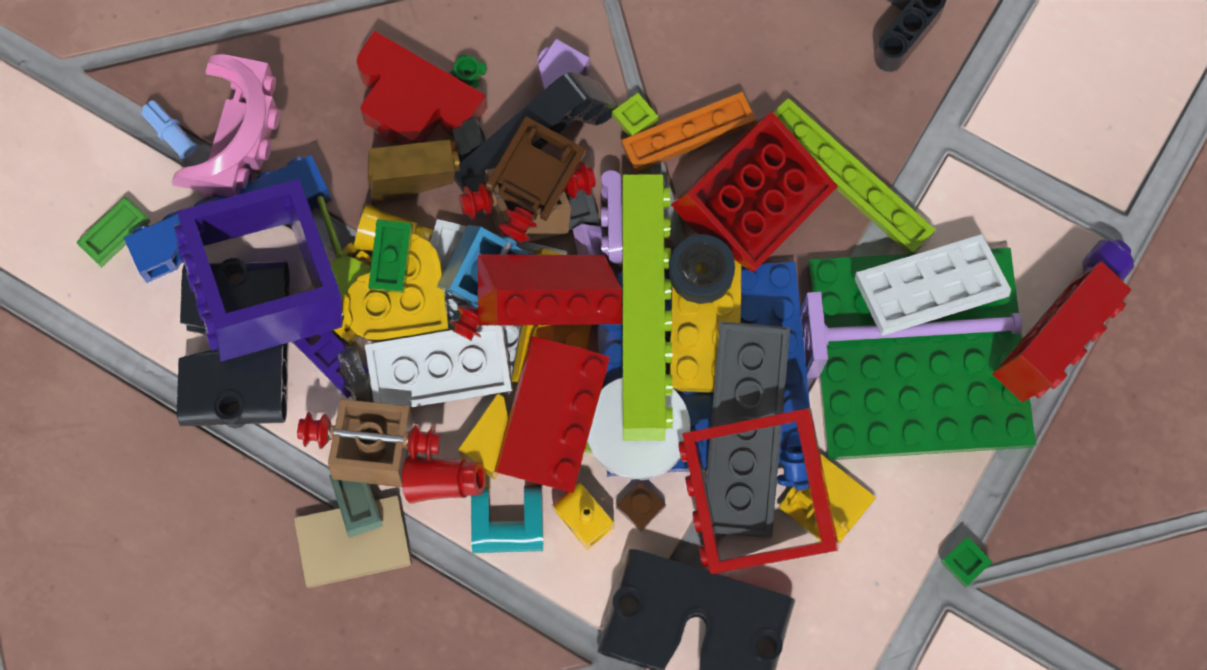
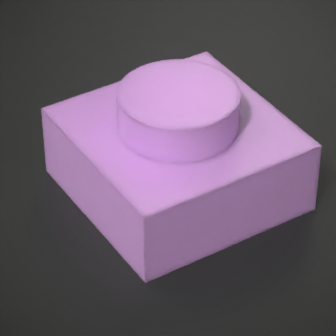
[573,224,609,261]

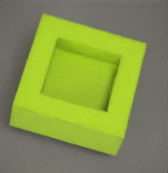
[612,93,659,137]

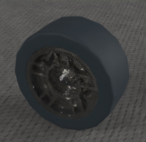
[669,234,735,304]

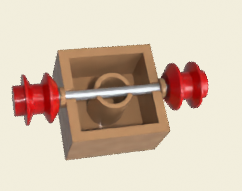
[459,162,596,244]
[297,399,441,487]

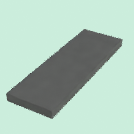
[705,322,790,538]

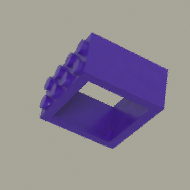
[173,179,342,362]

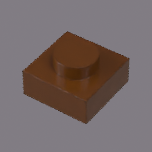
[616,481,666,532]

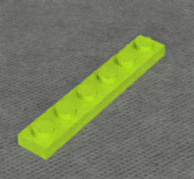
[773,98,936,255]

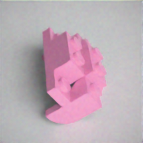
[172,54,280,199]

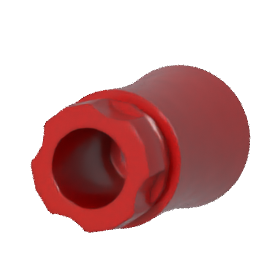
[402,455,486,504]

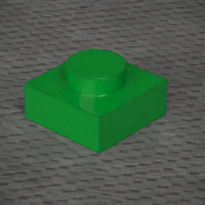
[941,536,992,588]

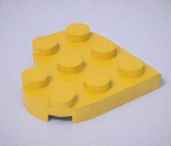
[342,234,450,341]

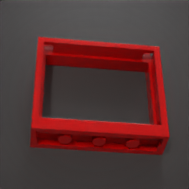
[678,408,839,574]

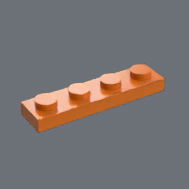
[621,91,756,173]

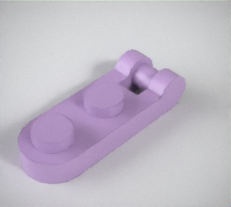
[601,170,622,263]

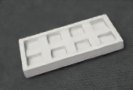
[855,234,1011,336]

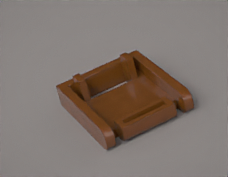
[485,117,586,222]

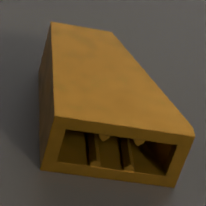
[367,140,460,205]

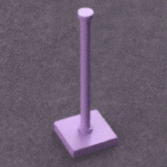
[800,292,1022,378]

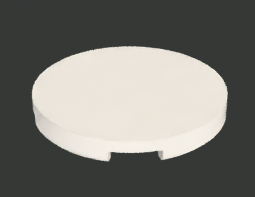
[587,378,690,480]

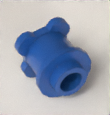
[777,444,809,490]

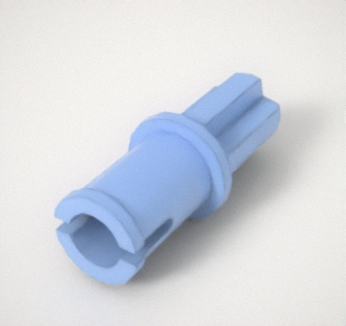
[141,100,198,159]

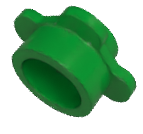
[449,55,487,89]

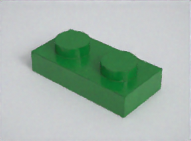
[368,219,413,293]

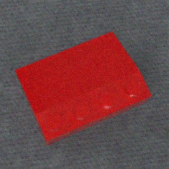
[671,111,838,272]

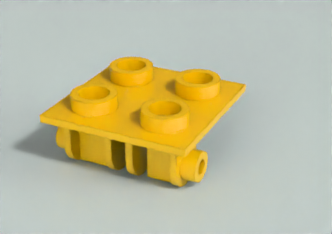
[778,454,876,544]

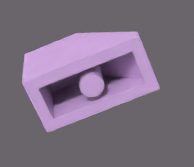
[537,39,590,91]

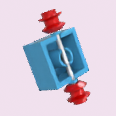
[437,207,537,341]

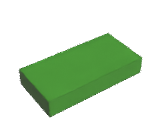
[76,197,151,268]

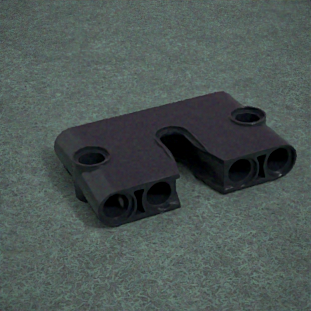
[177,258,290,428]
[597,549,795,670]

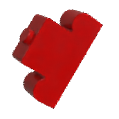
[357,31,487,145]

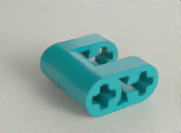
[471,485,543,553]

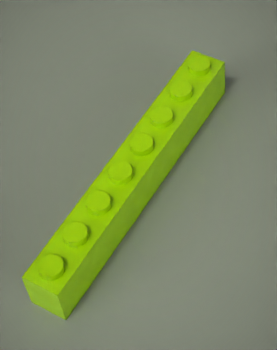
[623,175,673,441]

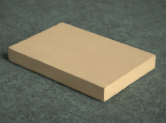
[294,496,412,588]

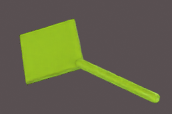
[317,196,371,301]

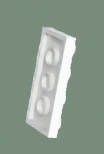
[365,326,514,408]

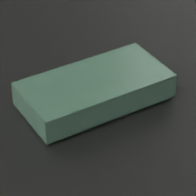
[329,475,383,538]

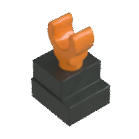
[450,118,487,160]

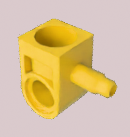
[551,483,614,550]

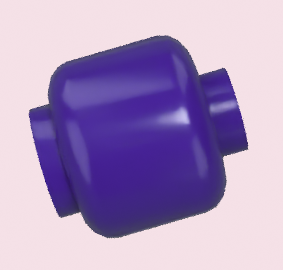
[1082,239,1134,281]

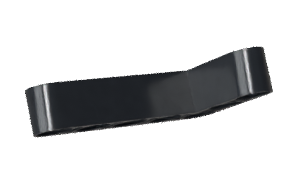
[875,0,947,72]
[454,72,617,194]

